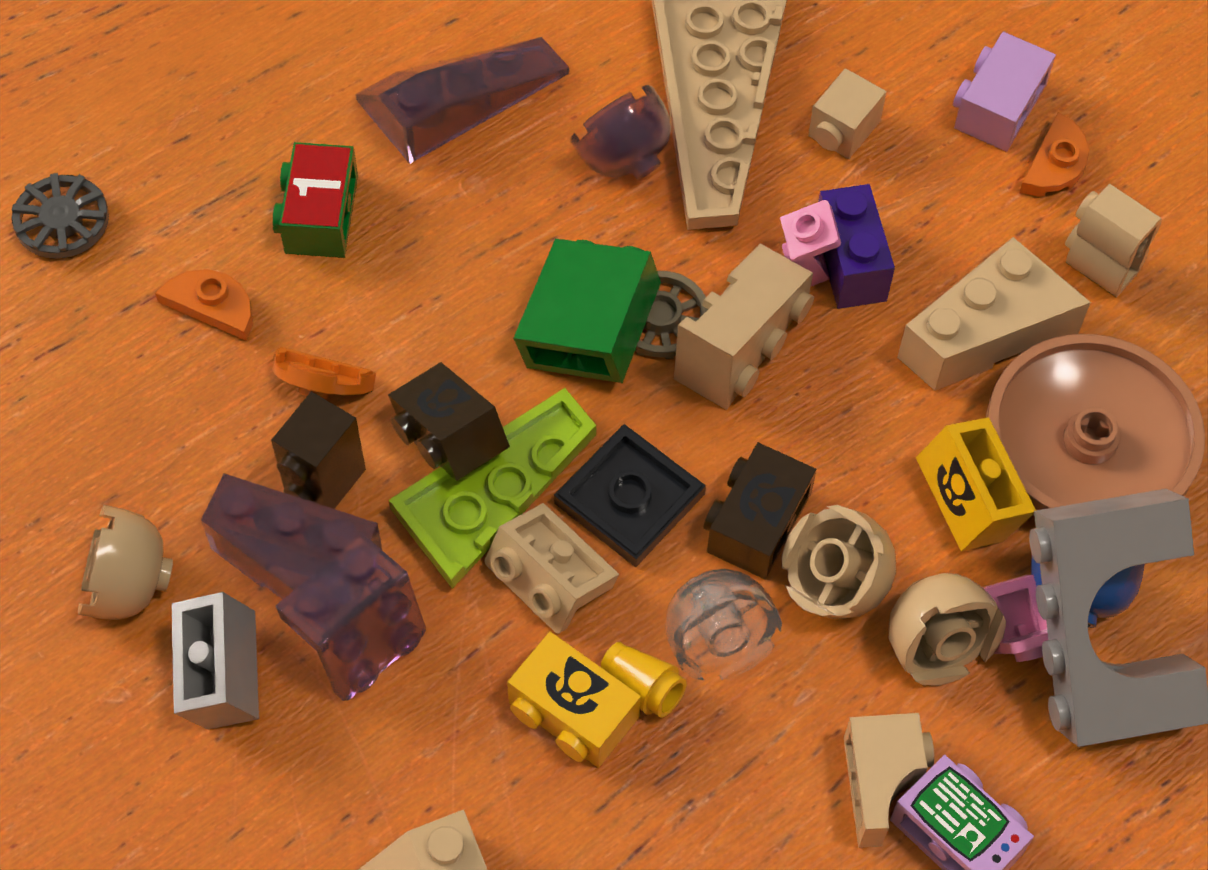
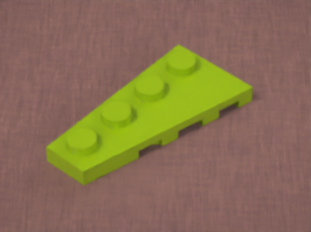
[389,388,596,589]

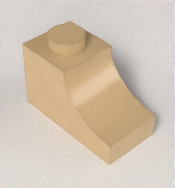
[844,713,934,848]

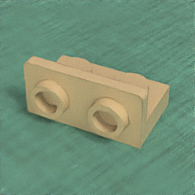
[485,503,619,633]

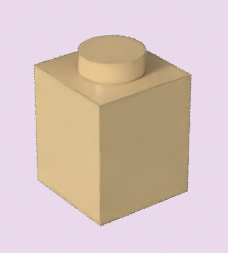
[808,68,887,159]

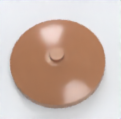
[986,334,1205,510]

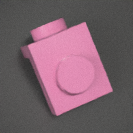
[780,200,841,286]
[982,574,1048,662]

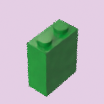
[513,238,661,383]

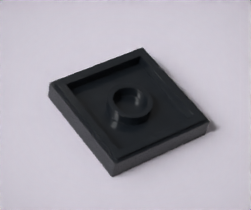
[554,424,706,567]

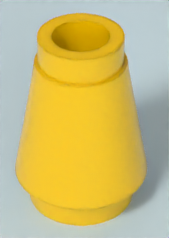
[600,642,687,718]

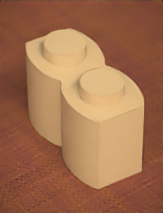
[1065,183,1162,298]

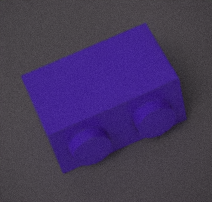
[818,184,895,309]

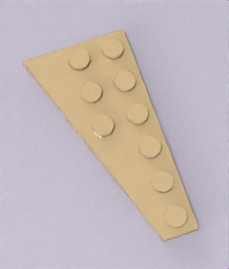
[652,0,787,230]

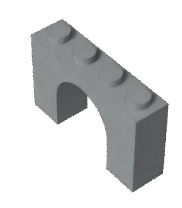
[1029,489,1208,747]

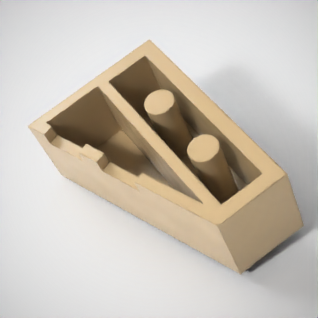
[897,237,1091,391]
[674,243,814,410]

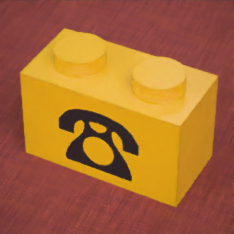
[916,417,1036,551]
[507,631,641,768]

